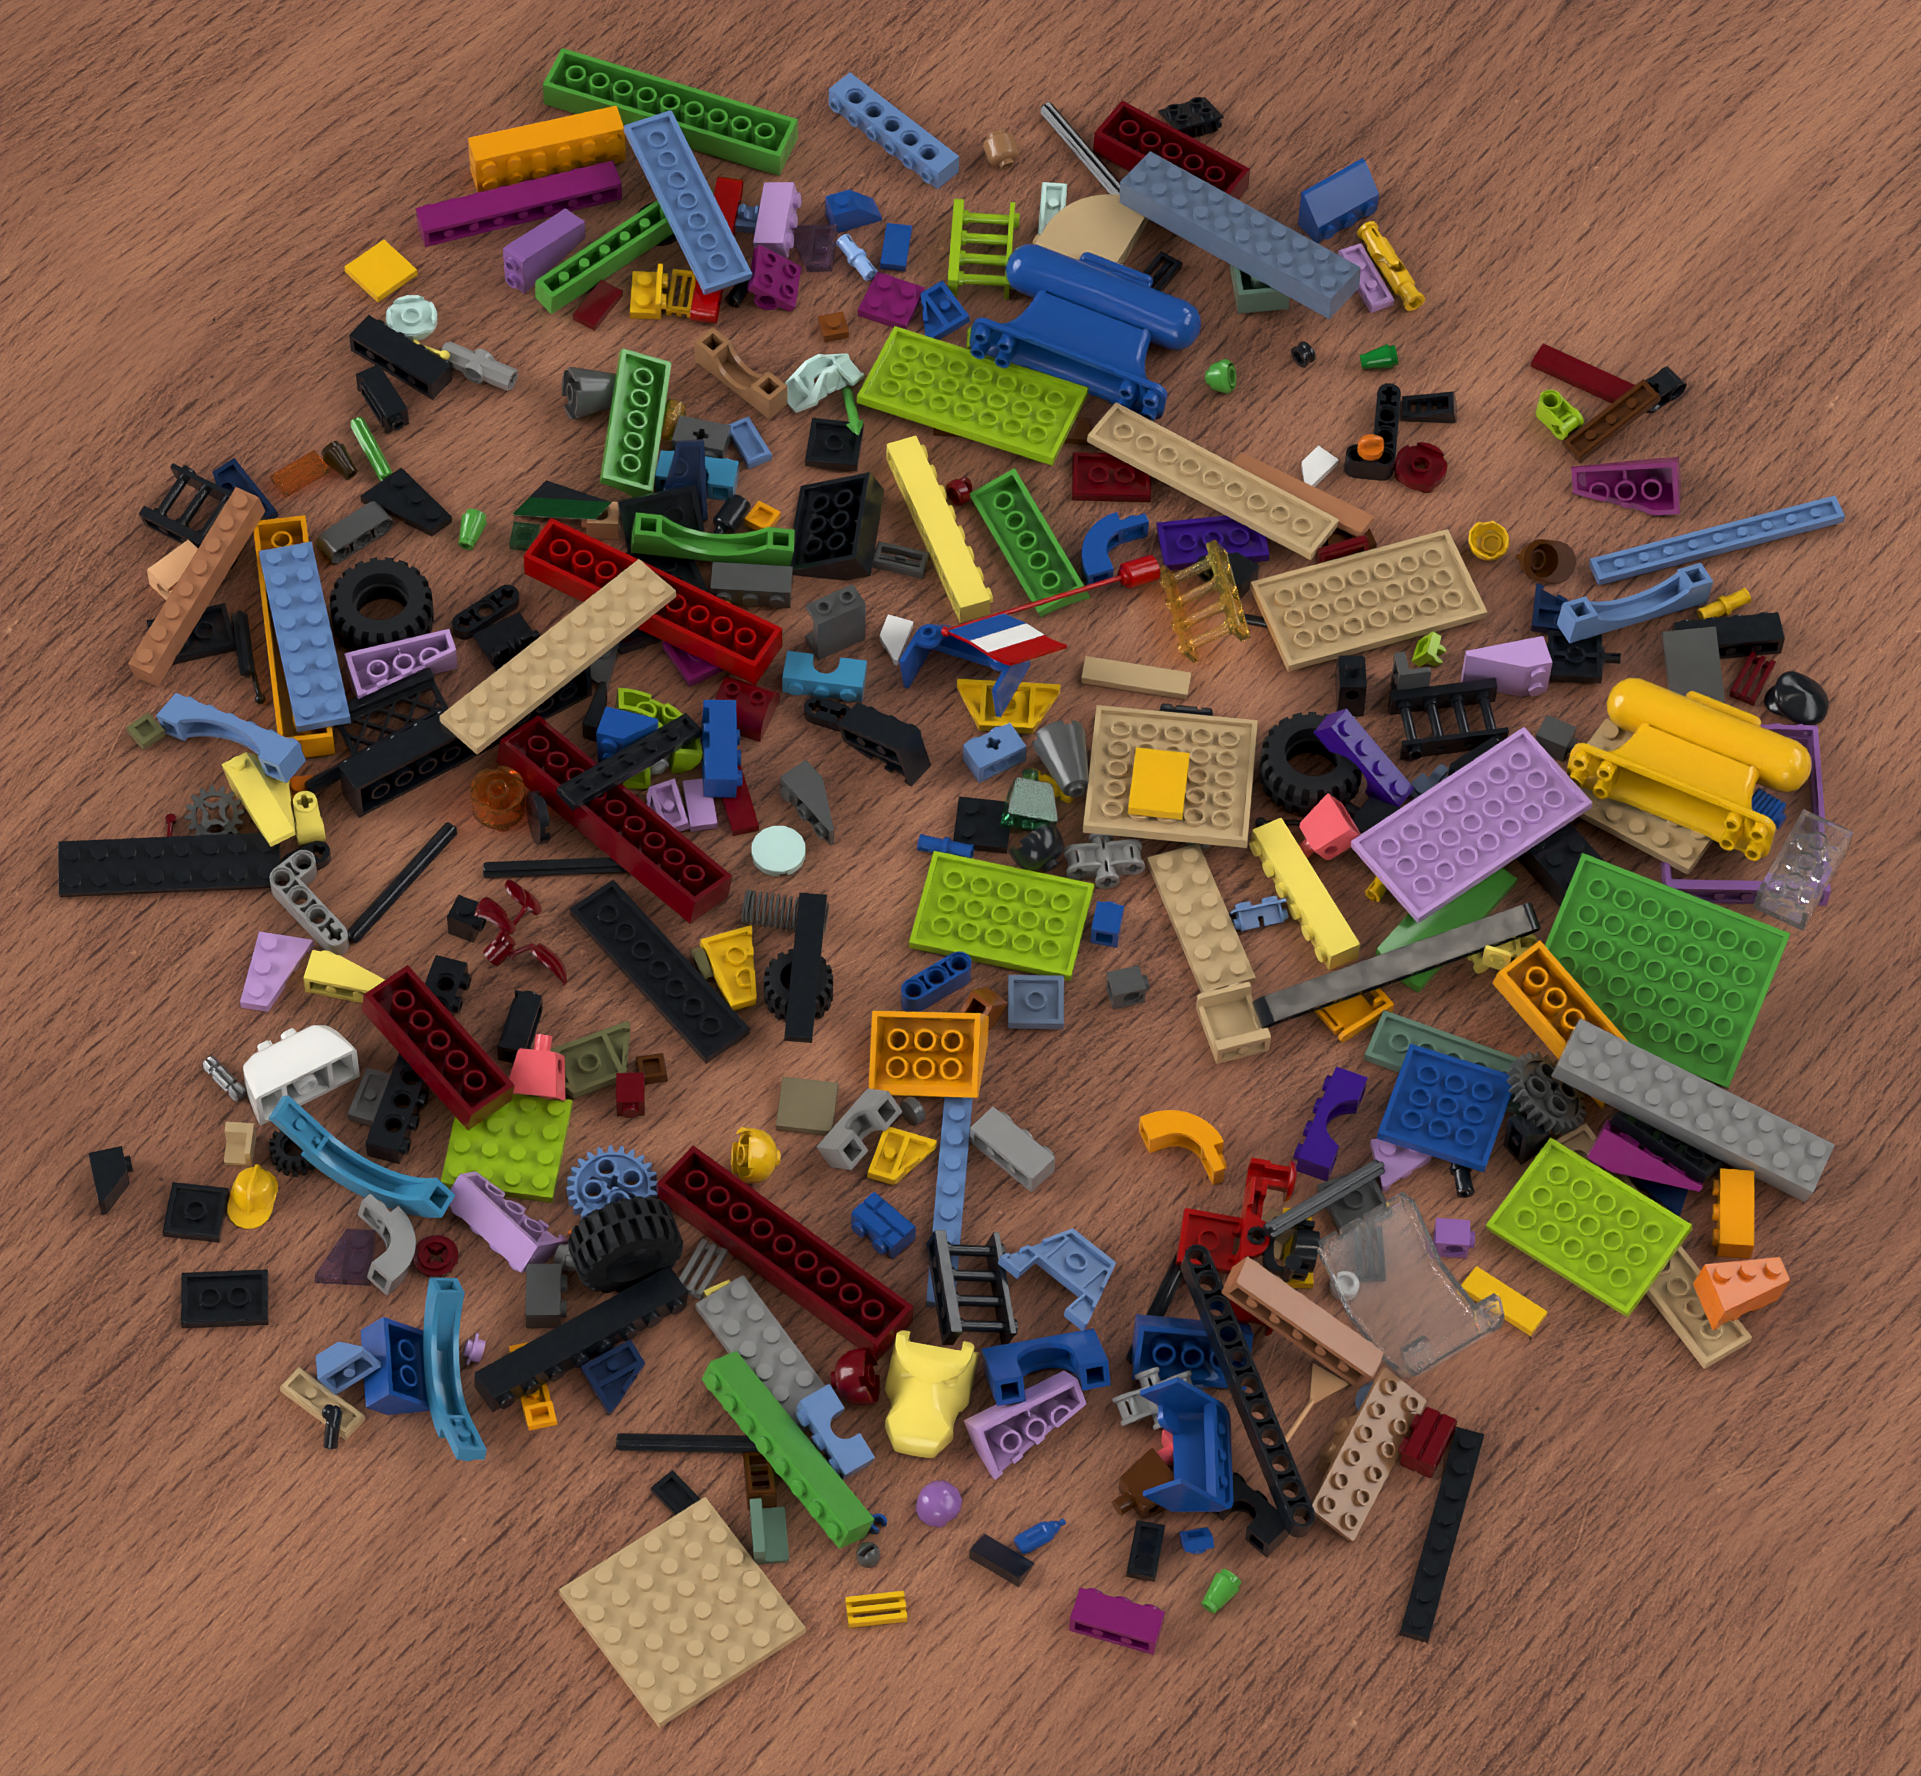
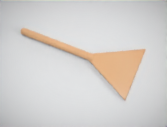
[1285,1363,1350,1443]

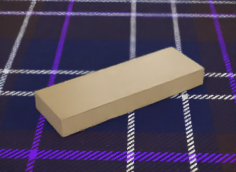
[280,1367,365,1440]

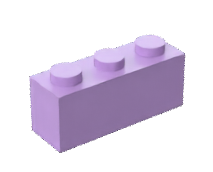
[753,182,801,259]

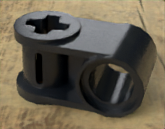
[1645,366,1687,413]

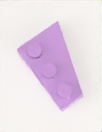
[240,931,314,1012]

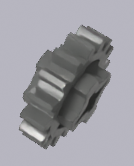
[185,785,245,835]

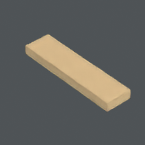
[1081,656,1191,700]

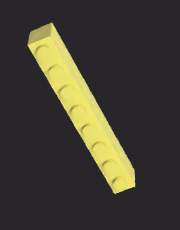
[886,436,993,623]

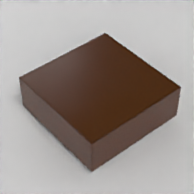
[636,1053,668,1085]

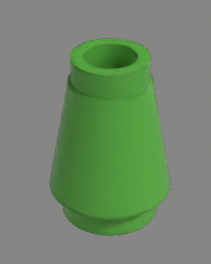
[458,509,487,550]
[1201,1569,1242,1614]

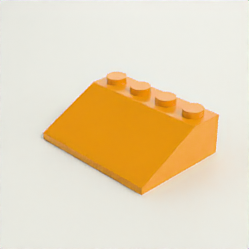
[869,1011,989,1098]

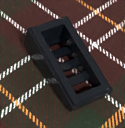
[1402,391,1457,423]
[582,681,607,742]

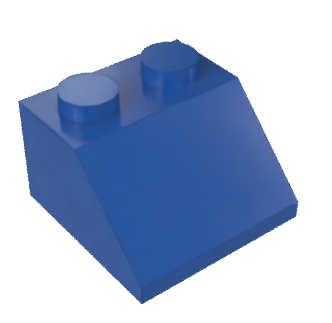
[596,706,659,763]

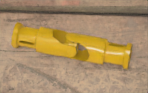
[1357,221,1425,311]

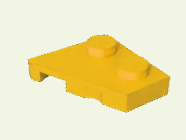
[867,1127,937,1185]

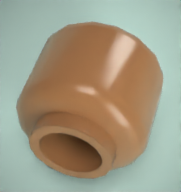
[983,130,1020,170]

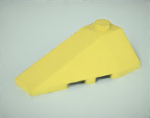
[222,752,295,847]

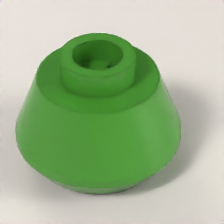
[1205,359,1236,394]

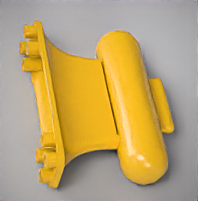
[1567,678,1812,861]

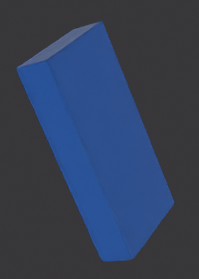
[880,223,912,271]

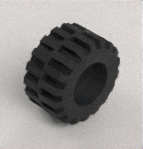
[764,949,833,1023]

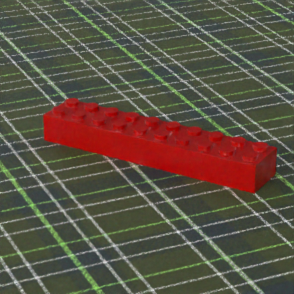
[523,518,783,685]

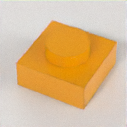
[744,500,781,531]

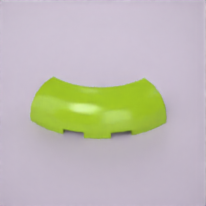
[615,688,703,773]

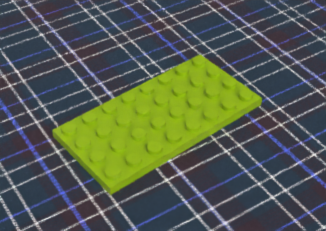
[857,326,1089,466]

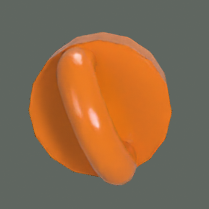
[1357,434,1384,461]

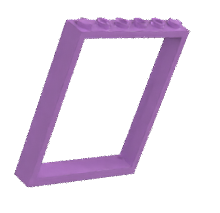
[1660,723,1831,906]

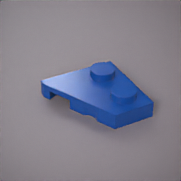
[921,280,970,340]

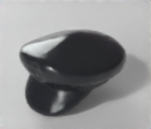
[1764,671,1829,725]

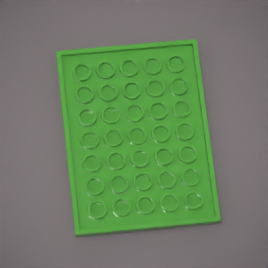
[1545,853,1791,1089]

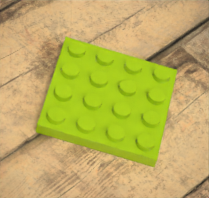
[441,1094,573,1203]

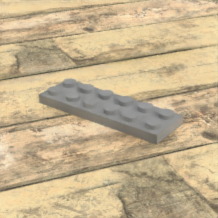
[695,1275,825,1433]

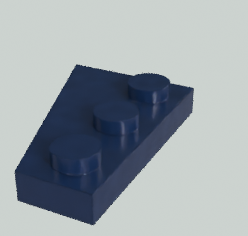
[663,439,708,520]
[212,458,279,533]

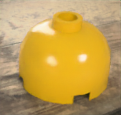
[731,1127,781,1184]

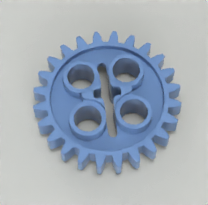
[566,1145,658,1219]

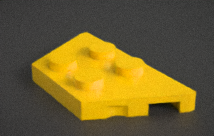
[957,679,1061,734]

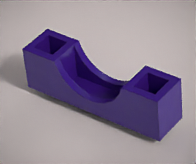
[1314,709,1414,807]
[1293,1066,1368,1181]

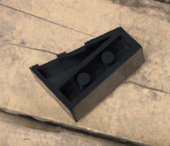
[837,702,931,787]

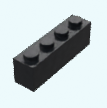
[349,315,452,400]
[1672,612,1785,659]

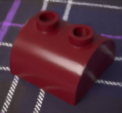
[715,676,780,742]

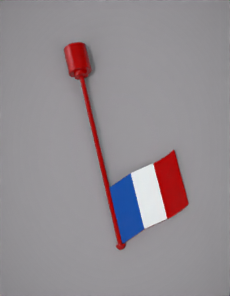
[941,555,1160,666]

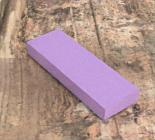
[1338,243,1394,313]

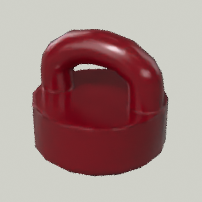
[946,477,972,506]

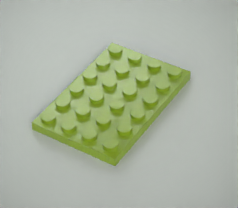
[909,851,1095,981]
[1486,1137,1692,1318]

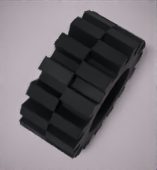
[269,1129,315,1177]

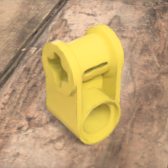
[293,791,326,846]

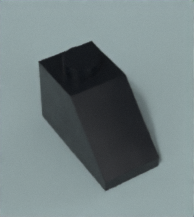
[1503,1114,1550,1165]
[88,1146,133,1215]

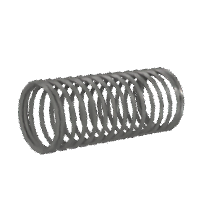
[741,889,829,933]

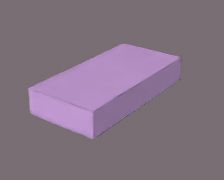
[683,779,718,832]

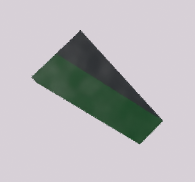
[513,480,612,520]

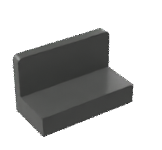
[1390,652,1431,691]

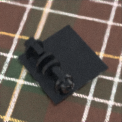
[1158,97,1224,138]
[472,612,540,671]

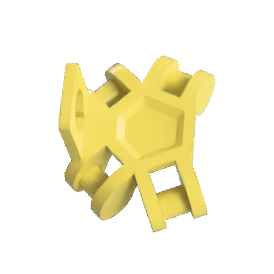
[1467,934,1538,974]

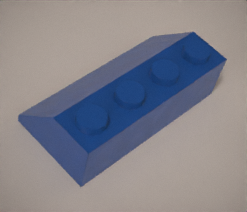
[1132,1314,1253,1390]

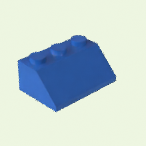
[1298,158,1379,243]
[361,1317,430,1415]

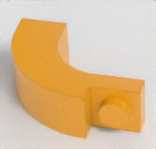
[1138,1110,1227,1185]

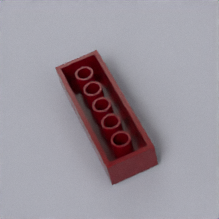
[1093,100,1250,200]
[361,965,515,1131]

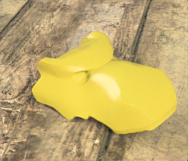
[885,1330,979,1458]

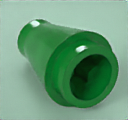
[1360,343,1399,370]

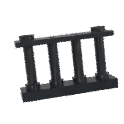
[139,463,266,569]
[1388,678,1509,760]
[926,1230,1018,1345]

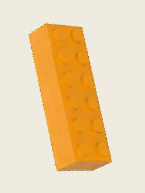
[468,106,626,192]
[1493,940,1628,1109]

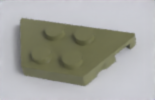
[550,1021,631,1099]

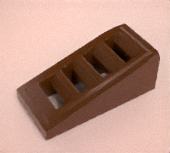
[742,1452,777,1511]

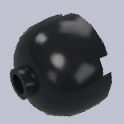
[1008,821,1064,873]

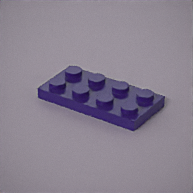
[1156,515,1270,571]

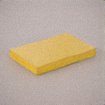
[1128,747,1190,820]

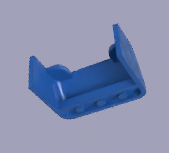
[899,624,1030,718]
[1140,1377,1234,1512]

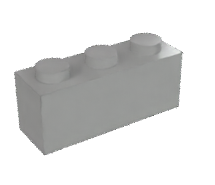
[969,1107,1055,1193]

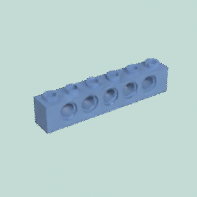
[829,73,959,189]

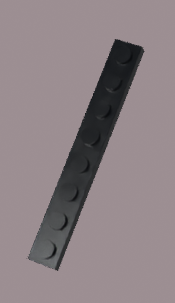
[1399,1427,1485,1643]

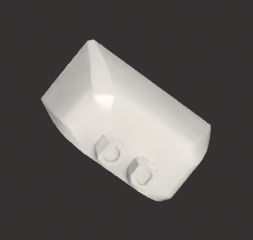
[243,1025,360,1126]

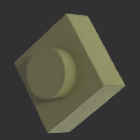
[126,713,165,750]

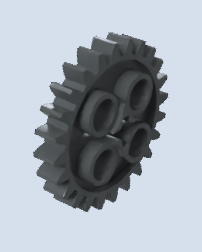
[1506,1052,1587,1135]

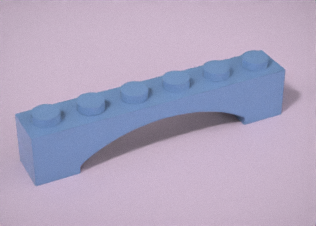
[1557,563,1714,643]
[156,693,306,783]

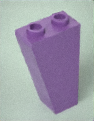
[503,209,586,294]

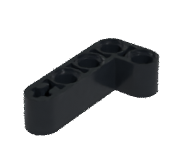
[1344,383,1401,481]

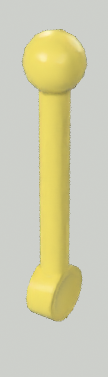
[413,339,450,360]

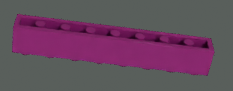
[416,161,622,247]

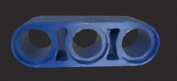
[901,952,971,1012]

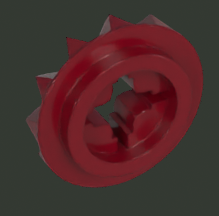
[413,1235,459,1278]

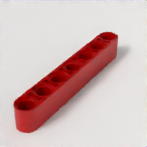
[690,177,744,324]

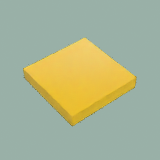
[344,239,418,302]

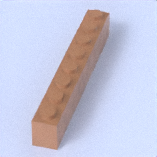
[128,487,265,687]

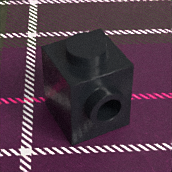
[447,895,487,943]

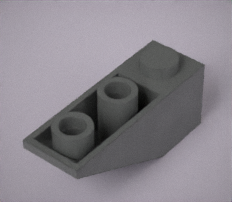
[779,760,834,846]

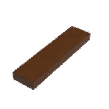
[1562,379,1661,463]

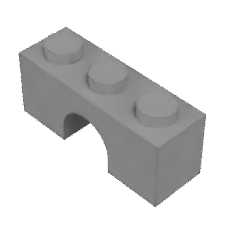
[816,1088,902,1170]

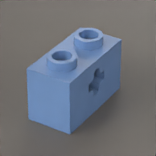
[963,723,1026,783]

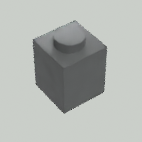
[1535,715,1578,762]

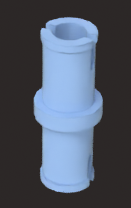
[836,234,878,281]

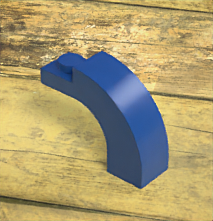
[1081,512,1149,589]

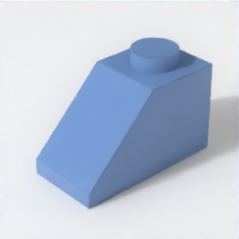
[316,1341,381,1395]

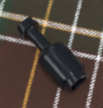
[713,494,751,534]

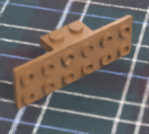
[1311,1368,1426,1541]

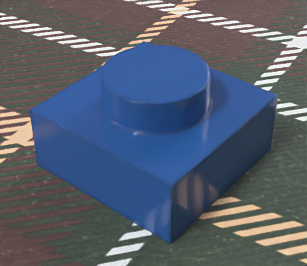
[1179,1527,1214,1554]

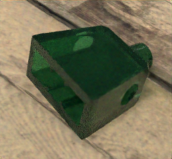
[1000,769,1058,832]

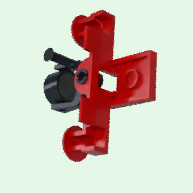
[1176,1157,1320,1336]

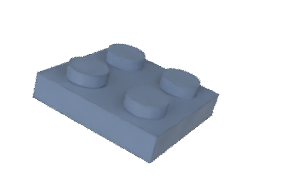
[1008,975,1064,1029]

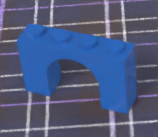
[981,1328,1111,1406]

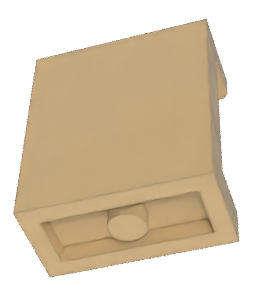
[1196,982,1271,1064]

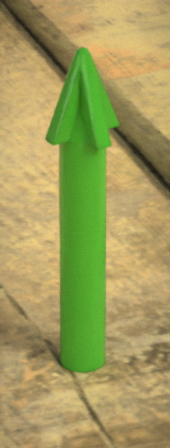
[842,386,864,435]

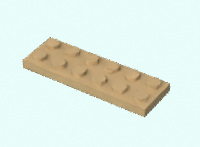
[1147,843,1256,993]

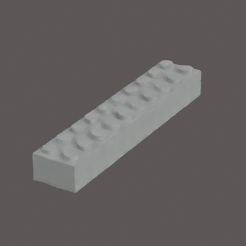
[1551,1018,1835,1202]

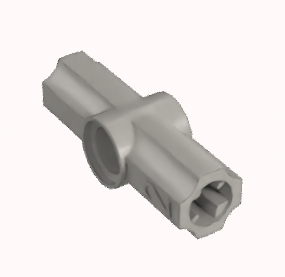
[439,341,519,391]

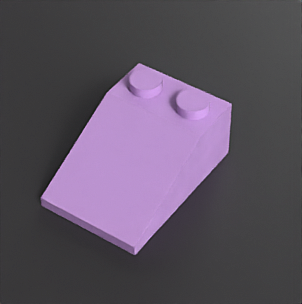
[1461,636,1552,697]

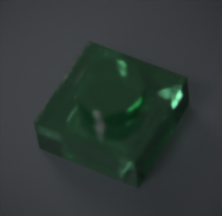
[509,521,540,551]

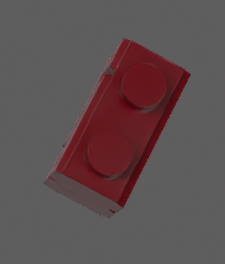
[1398,1407,1457,1478]

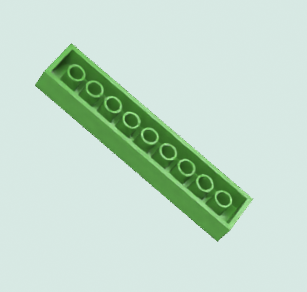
[543,48,798,176]

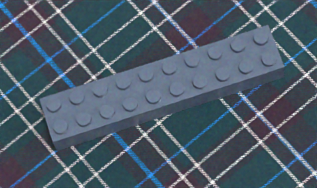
[1119,151,1361,319]

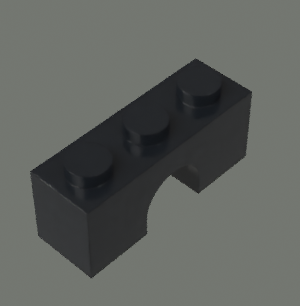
[1212,1472,1290,1557]

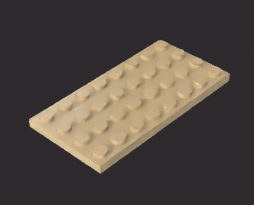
[1250,529,1487,672]

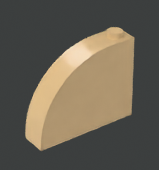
[1032,194,1150,265]

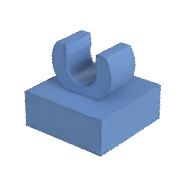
[735,204,759,234]

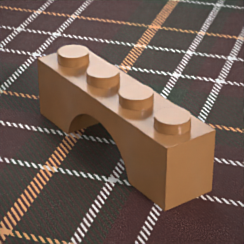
[694,327,788,420]

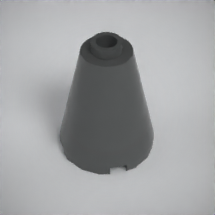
[562,367,616,419]
[1032,720,1089,797]

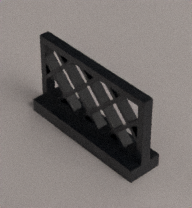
[335,668,448,756]

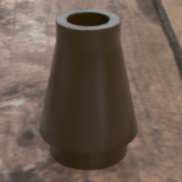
[321,441,358,480]

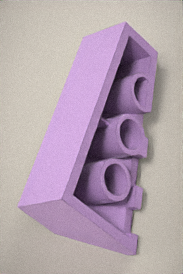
[344,629,457,699]
[449,1171,568,1273]
[964,1371,1087,1480]

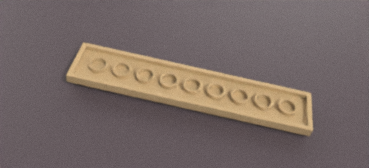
[1087,402,1339,560]
[440,559,676,754]
[1539,1123,1752,1369]

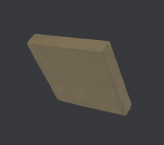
[776,1077,839,1136]

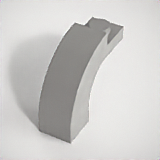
[358,1194,416,1296]

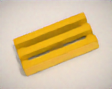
[666,269,697,318]
[845,1591,908,1628]

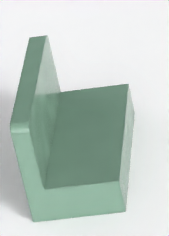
[750,1498,789,1565]

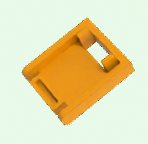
[1314,988,1394,1043]

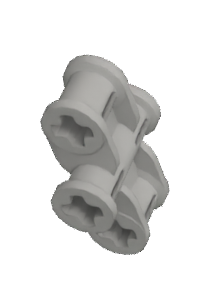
[1063,833,1145,889]
[1112,1367,1193,1430]

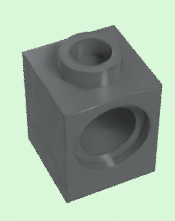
[1106,965,1150,1009]

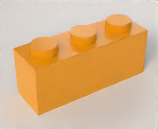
[1711,1168,1754,1259]

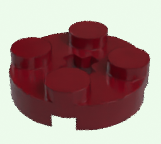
[1394,442,1448,493]

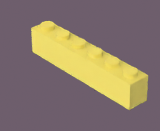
[1249,818,1360,970]

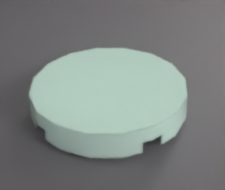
[386,295,438,341]
[752,826,805,877]

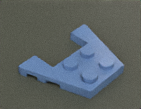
[998,1228,1116,1331]

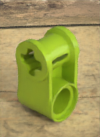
[1536,389,1584,440]

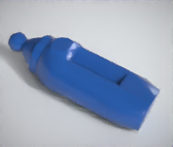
[1013,1519,1066,1554]

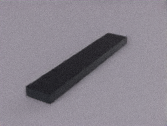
[556,713,703,811]
[784,893,827,1043]

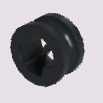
[1291,341,1316,368]

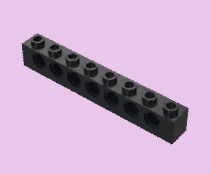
[366,955,472,1164]

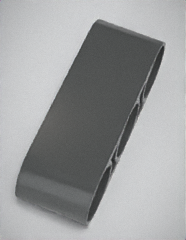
[316,501,394,564]

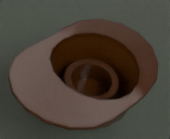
[1515,539,1576,583]

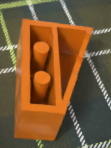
[1693,1257,1790,1331]

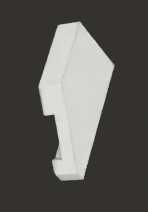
[1301,445,1339,487]
[880,615,913,666]

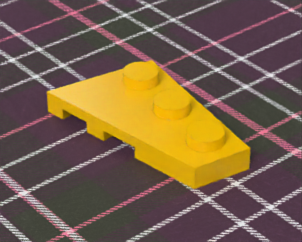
[700,925,757,1011]

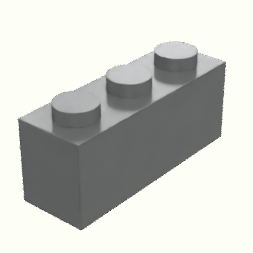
[710,562,793,609]

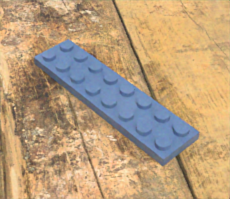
[624,110,752,295]
[259,542,351,733]

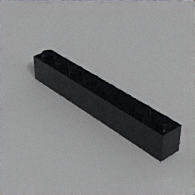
[474,1266,688,1412]

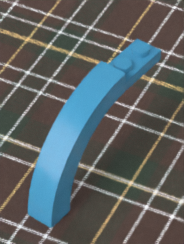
[268,1095,455,1218]
[423,1278,487,1461]

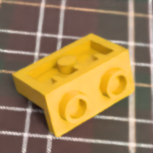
[630,264,668,320]

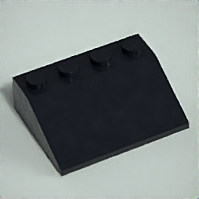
[790,472,884,580]

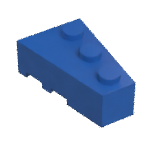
[700,700,742,798]

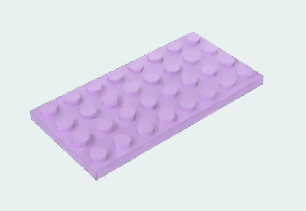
[1351,727,1592,923]

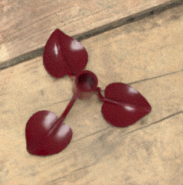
[475,879,567,986]

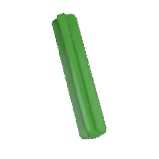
[350,417,392,481]

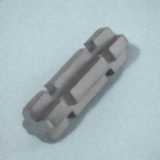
[203,1056,246,1102]

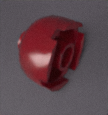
[831,1347,880,1405]

